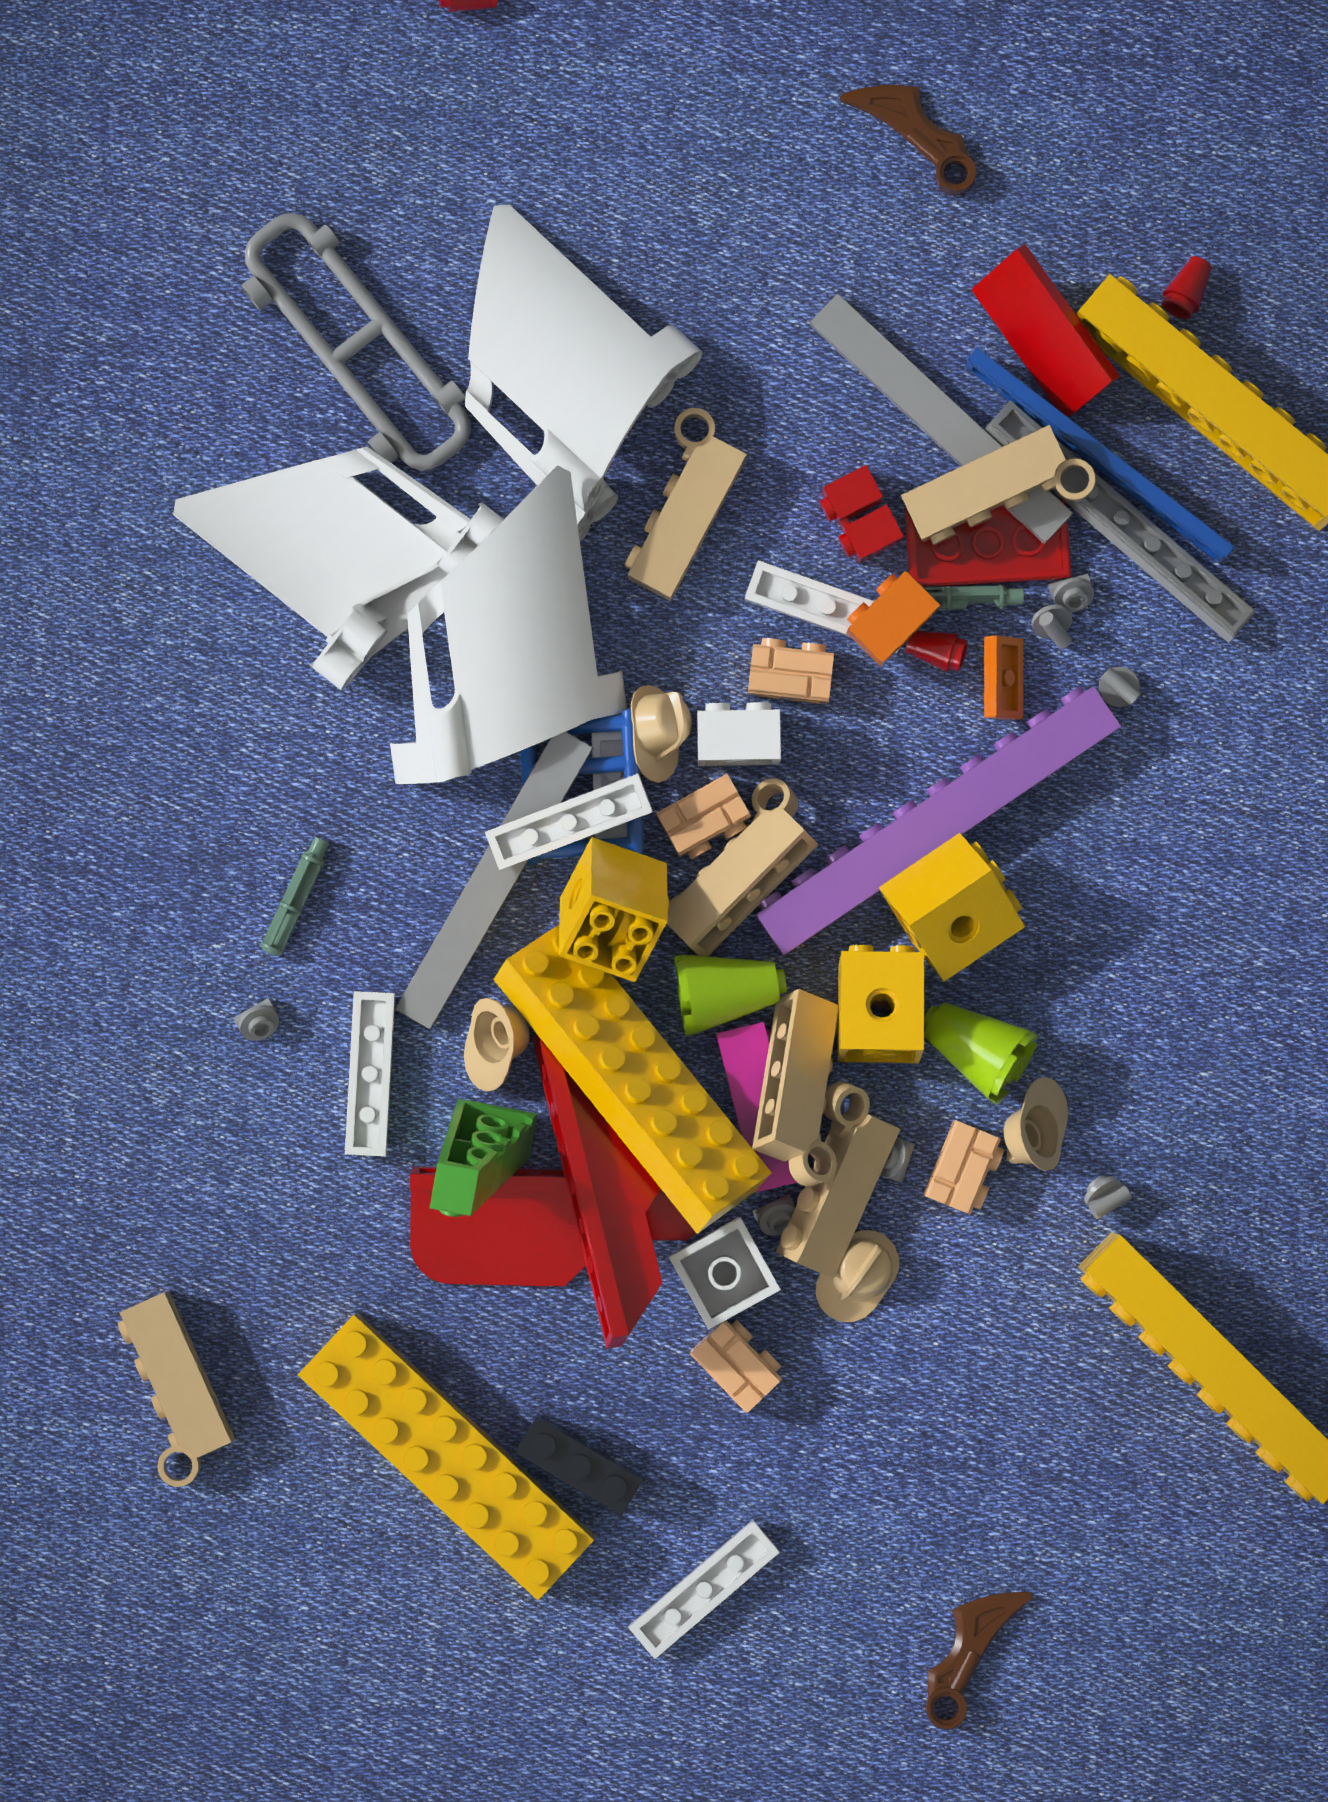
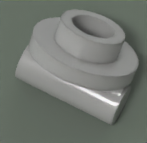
[1048,574,1094,613]
[1032,604,1072,649]
[1099,667,1141,708]
[233,998,279,1041]
[880,1138,915,1183]
[1084,1176,1132,1219]
[753,1194,796,1236]

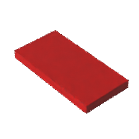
[971,244,1120,418]
[904,497,1072,588]

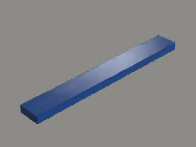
[965,348,1234,563]

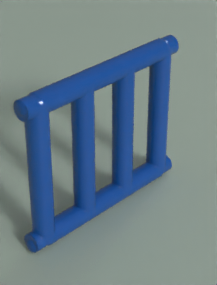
[521,708,644,865]

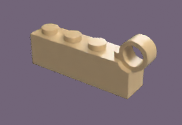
[624,408,747,602]
[901,425,1096,545]
[667,778,819,956]
[752,989,839,1187]
[776,1081,900,1279]
[118,1290,235,1487]

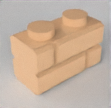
[747,638,834,705]
[656,774,751,860]
[923,1120,1004,1214]
[690,1319,782,1413]

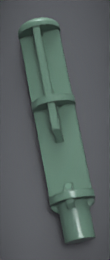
[924,585,1024,611]
[261,837,329,956]

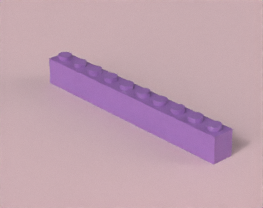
[755,686,1121,956]

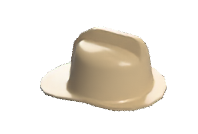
[631,685,692,783]
[464,998,529,1092]
[1003,1077,1068,1171]
[816,1230,899,1322]

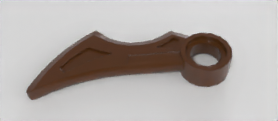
[840,85,976,196]
[925,1592,1033,1729]

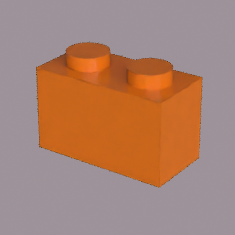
[846,571,940,667]

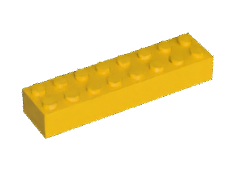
[1076,274,1328,531]
[493,925,772,1234]
[1078,1232,1328,1504]
[298,1312,595,1601]

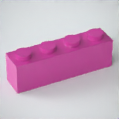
[716,1022,797,1193]

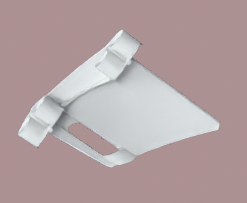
[465,205,703,542]
[173,447,504,690]
[390,465,627,784]

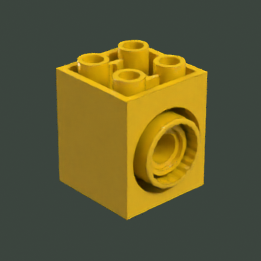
[878,833,1025,982]
[559,837,669,982]
[837,945,924,1064]

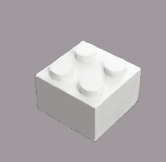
[697,702,781,766]
[669,1217,780,1330]

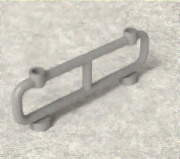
[240,213,471,471]

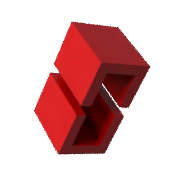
[819,465,904,564]

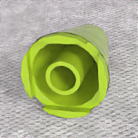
[674,954,787,1036]
[924,1002,1039,1105]

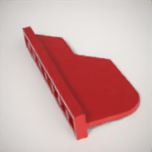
[532,1032,663,1349]
[410,1167,696,1286]

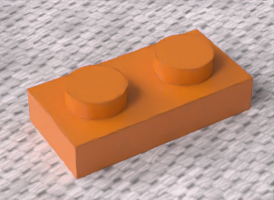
[983,635,1023,720]

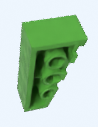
[430,1098,538,1217]

